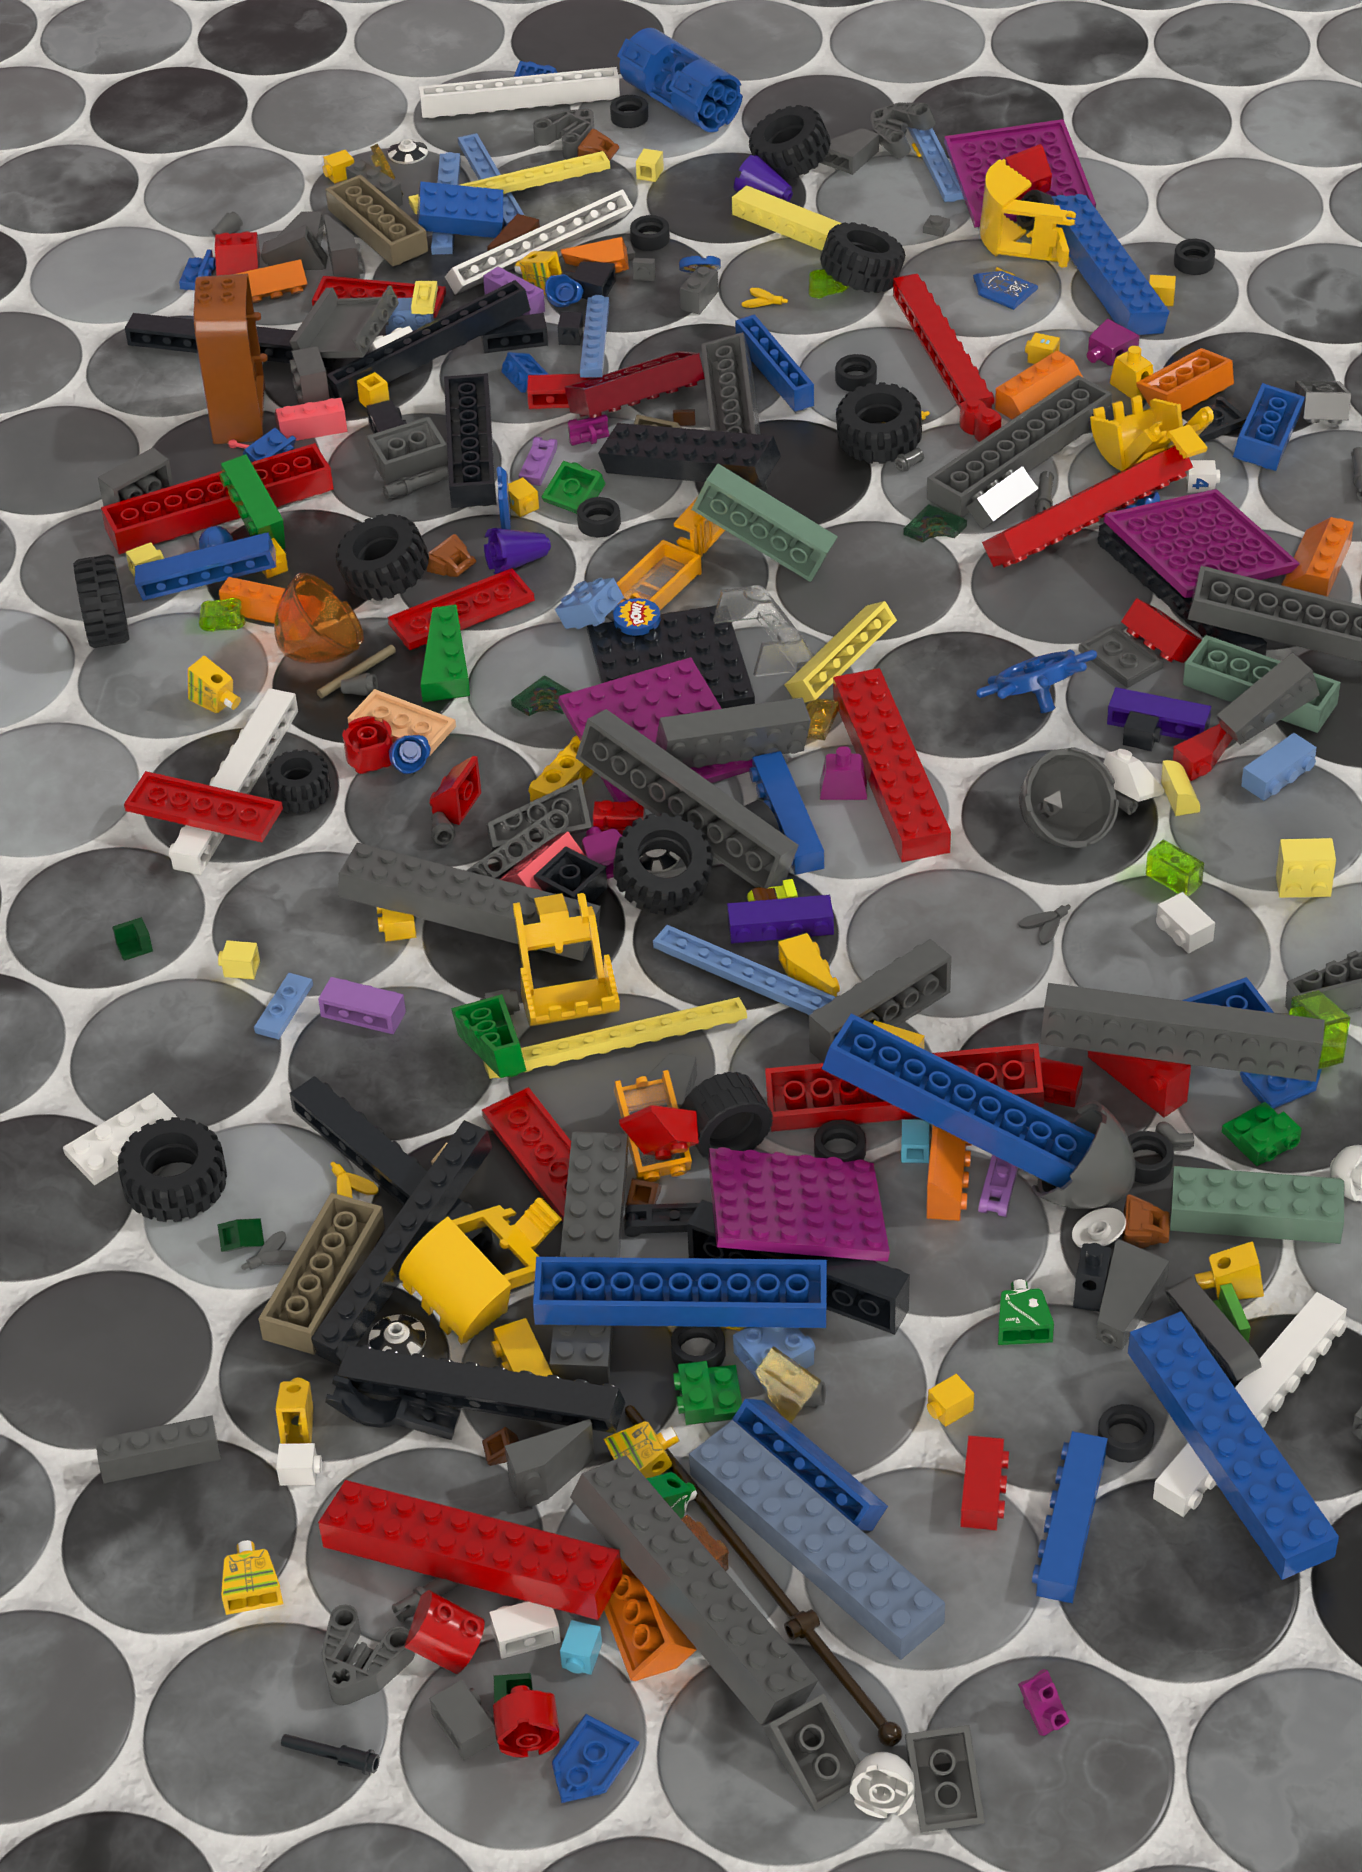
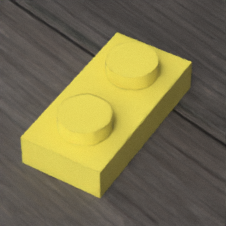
[411,281,438,315]

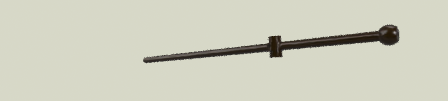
[625,1405,903,1747]

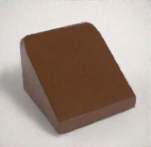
[673,409,696,426]
[626,1178,662,1206]
[482,1427,519,1466]

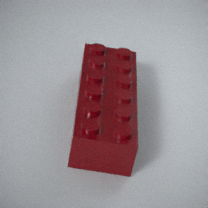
[564,351,705,418]

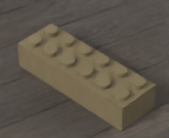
[325,174,428,266]
[258,1193,385,1355]

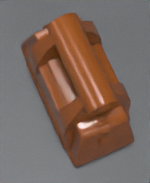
[578,129,619,161]
[426,534,476,577]
[1122,1194,1170,1248]

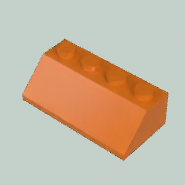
[237,259,307,303]
[1136,348,1234,412]
[995,350,1083,420]
[1282,517,1354,597]
[219,577,326,631]
[927,1125,972,1221]
[604,1559,697,1681]

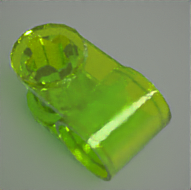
[808,269,849,298]
[199,598,246,632]

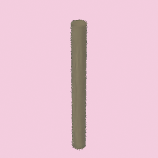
[317,645,396,698]

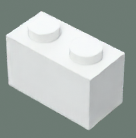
[1156,892,1215,954]
[489,1601,561,1659]

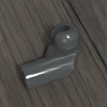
[1155,1122,1194,1148]

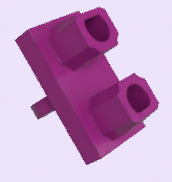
[568,414,609,446]
[1018,1669,1070,1736]

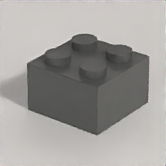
[289,346,330,404]

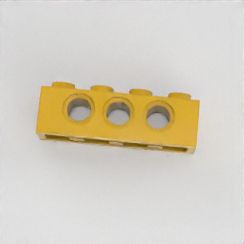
[528,736,594,802]

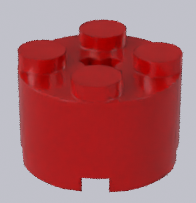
[343,716,393,774]
[493,1685,560,1758]

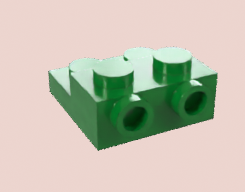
[541,460,606,514]
[1222,1102,1302,1167]
[673,1361,742,1425]

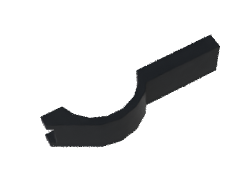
[325,1375,461,1440]

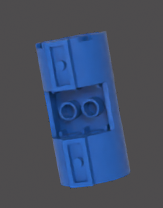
[617,28,743,132]

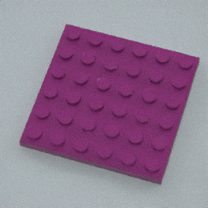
[944,119,1096,228]
[1103,489,1300,598]
[558,657,752,802]
[708,1147,890,1262]

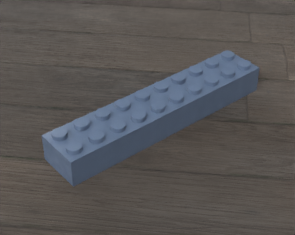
[689,1420,945,1660]

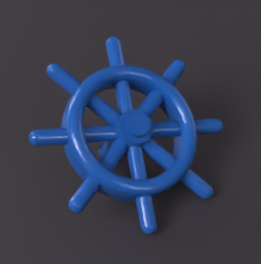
[976,649,1097,713]

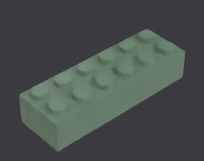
[691,464,838,582]
[1183,635,1341,733]
[1170,1166,1344,1244]

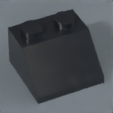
[534,846,607,904]

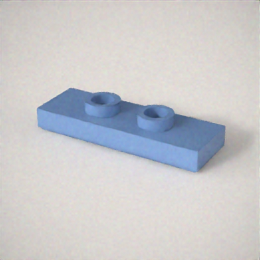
[254,973,313,1040]

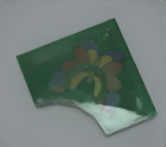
[903,504,967,543]
[511,675,572,716]

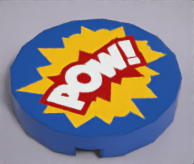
[679,256,721,273]
[613,598,661,636]

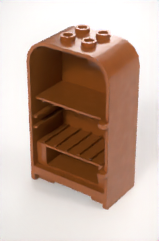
[194,273,268,444]

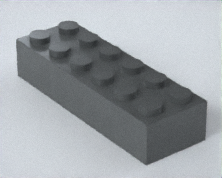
[655,697,811,768]
[809,939,951,1063]

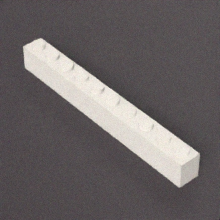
[419,67,620,118]
[445,189,633,295]
[169,688,298,875]
[1153,1292,1347,1517]

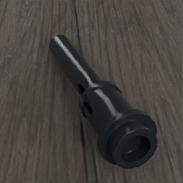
[281,1734,380,1775]

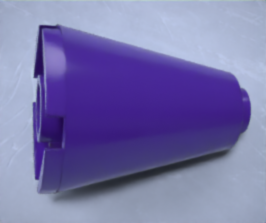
[734,155,793,202]
[484,528,551,574]

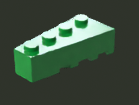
[219,454,286,549]
[421,605,470,702]
[451,994,527,1078]

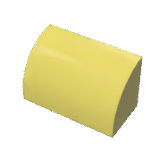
[1161,760,1200,816]

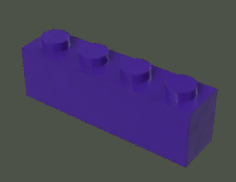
[1107,687,1212,740]
[727,894,834,944]

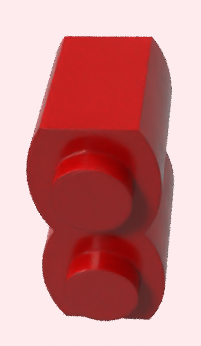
[959,397,1002,442]

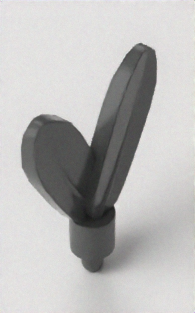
[1019,904,1071,944]
[241,1231,296,1270]

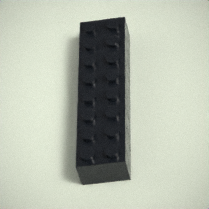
[444,373,497,508]
[598,423,781,487]
[687,1200,910,1335]

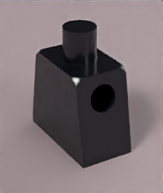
[564,261,616,300]
[1073,1243,1111,1312]

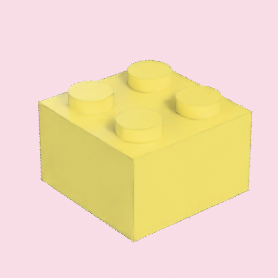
[1276,838,1336,898]

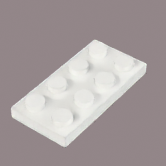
[63,1093,177,1185]

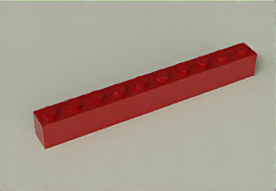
[893,273,995,409]

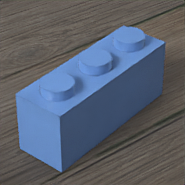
[1241,733,1317,801]

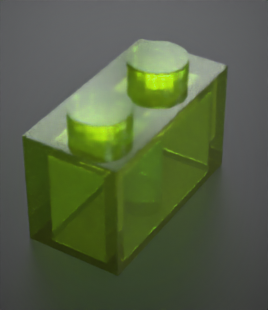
[1146,839,1204,897]

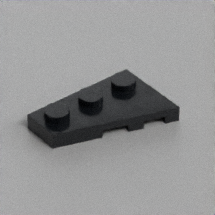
[1183,396,1247,443]

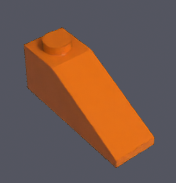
[561,237,629,273]

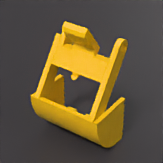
[980,159,1076,268]
[1090,395,1214,471]
[513,893,620,1026]
[399,1198,562,1345]

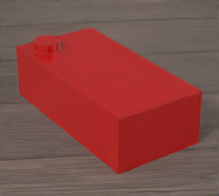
[1088,1051,1191,1118]

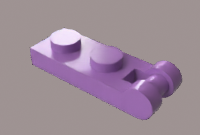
[519,437,557,486]
[978,1155,1018,1217]

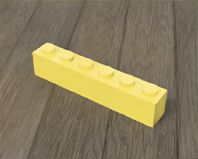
[732,186,841,250]
[784,601,897,703]

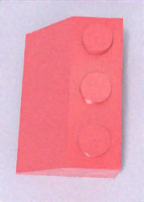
[275,398,347,441]
[499,831,585,891]

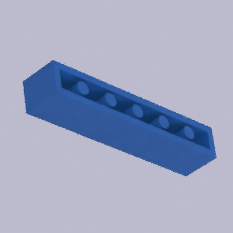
[735,314,814,412]
[135,532,276,601]
[749,751,824,875]
[732,1398,888,1531]
[1032,1431,1107,1604]

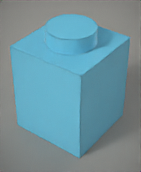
[901,1119,929,1163]
[560,1620,602,1675]

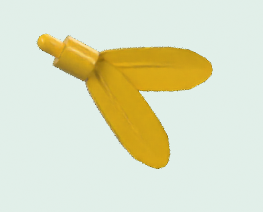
[741,288,788,308]
[330,1161,379,1198]

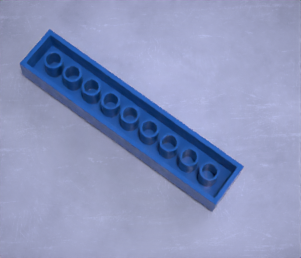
[1051,194,1170,335]
[822,1013,1095,1188]
[533,1257,827,1328]
[1128,1312,1339,1580]

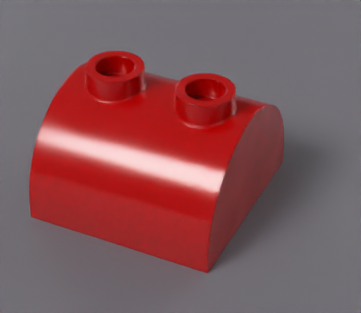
[404,1590,485,1674]

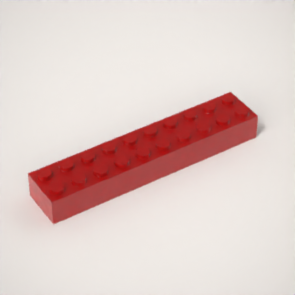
[101,443,334,555]
[982,446,1194,568]
[833,668,951,862]
[765,1043,1044,1132]
[318,1480,623,1620]

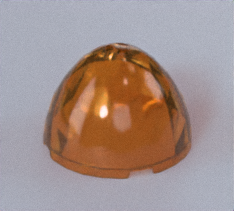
[274,573,364,664]

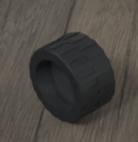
[680,1072,773,1160]

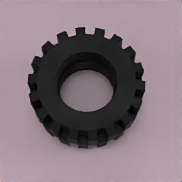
[266,749,331,813]

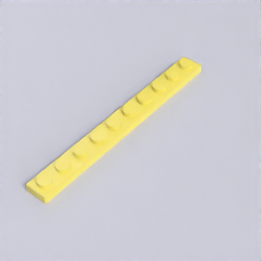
[408,151,610,214]
[483,997,747,1079]

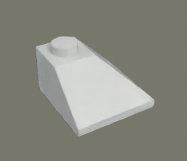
[1103,749,1165,802]

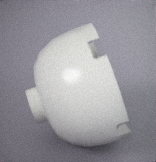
[1330,1145,1362,1202]
[850,1752,915,1818]

